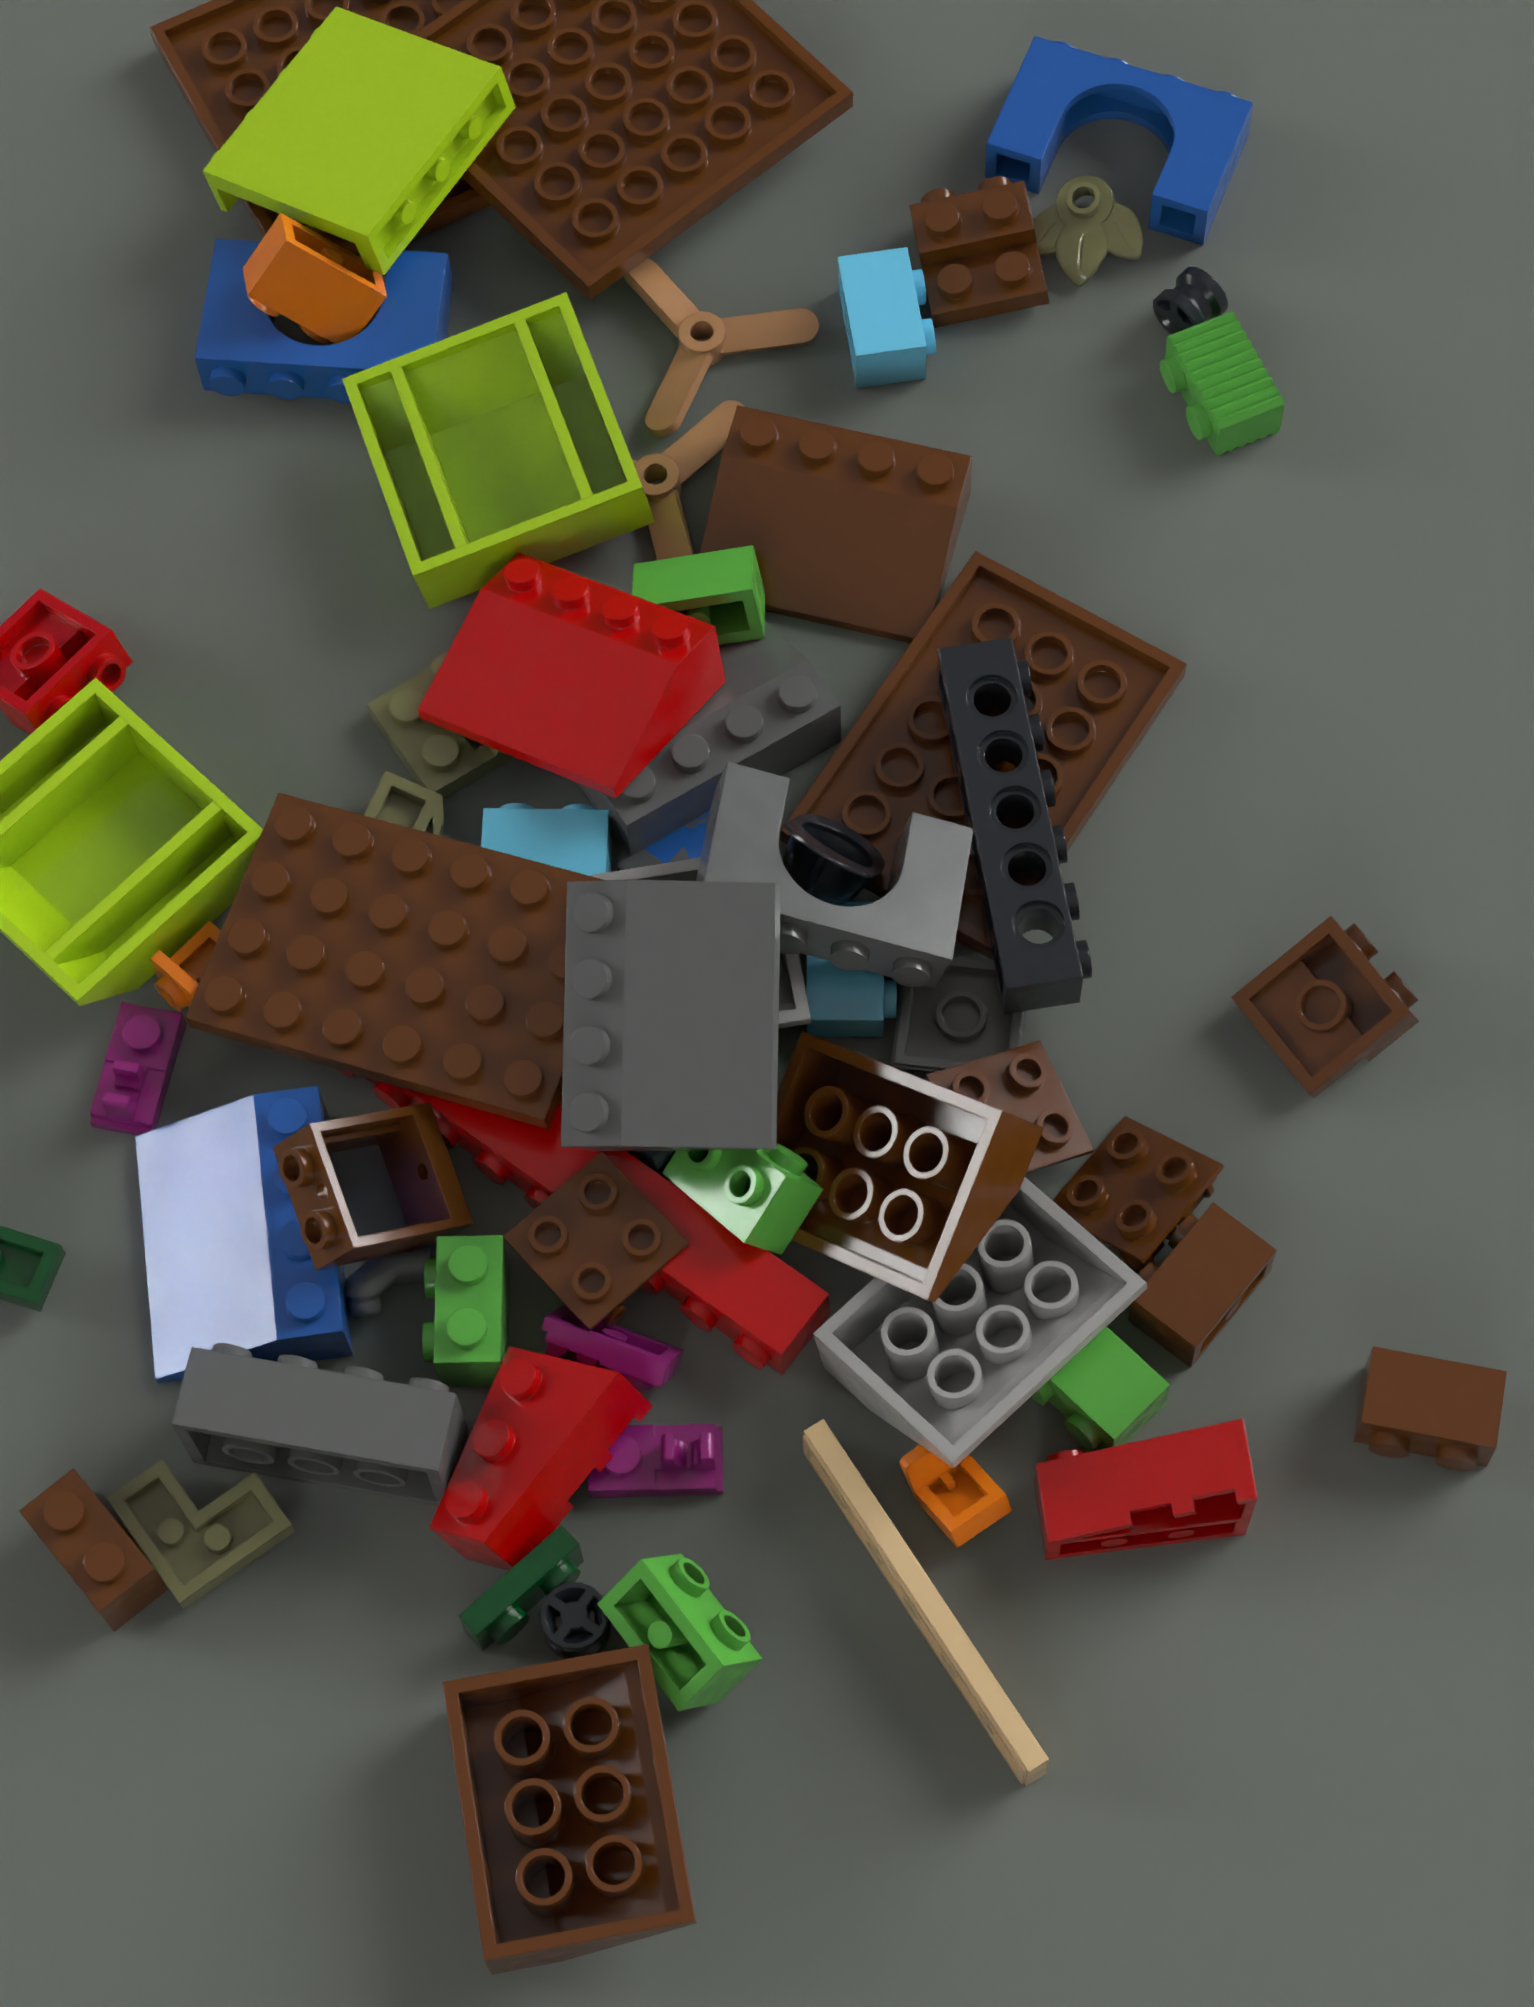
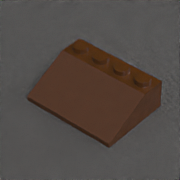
[700,405,972,643]
[776,1031,1044,1302]
[442,1644,697,1975]

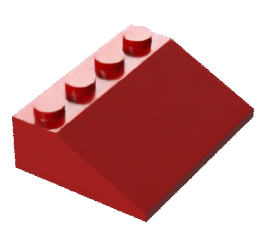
[417,552,726,798]

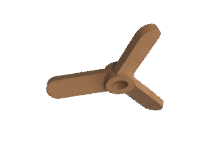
[624,258,819,437]
[632,400,745,560]

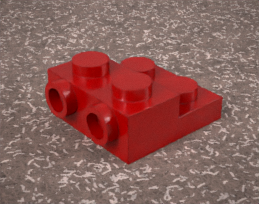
[0,588,133,735]

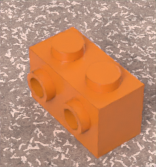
[242,213,387,344]

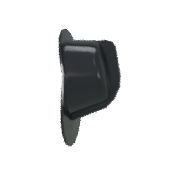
[782,813,885,904]

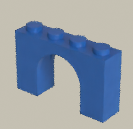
[985,36,1253,246]
[195,238,454,404]

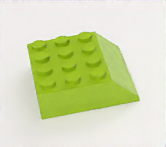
[342,292,655,609]
[0,678,263,1006]

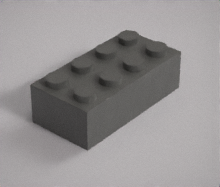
[172,1343,469,1506]

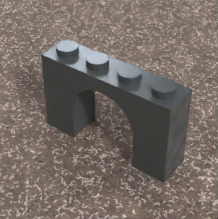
[696,762,974,989]

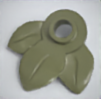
[1033,175,1143,287]

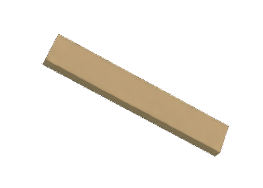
[803,1419,1049,1786]

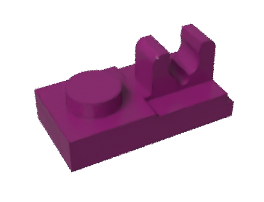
[90,1002,187,1136]
[541,1305,684,1390]
[588,1424,724,1498]

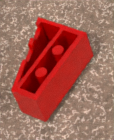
[429,1346,653,1571]
[1033,1418,1258,1560]

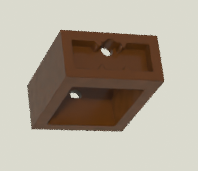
[272,1103,474,1271]

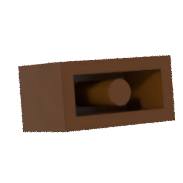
[1128,1202,1277,1368]
[1353,1346,1507,1471]
[19,1468,168,1632]

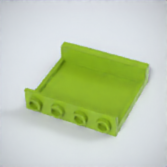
[203,6,516,275]

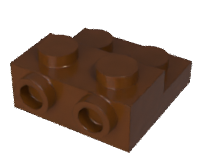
[909,176,1049,328]
[1231,916,1419,1098]

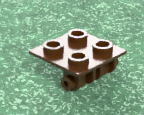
[925,1040,1094,1174]
[1053,1116,1224,1274]
[503,1151,689,1331]

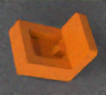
[150,920,221,1012]
[899,1444,1012,1548]

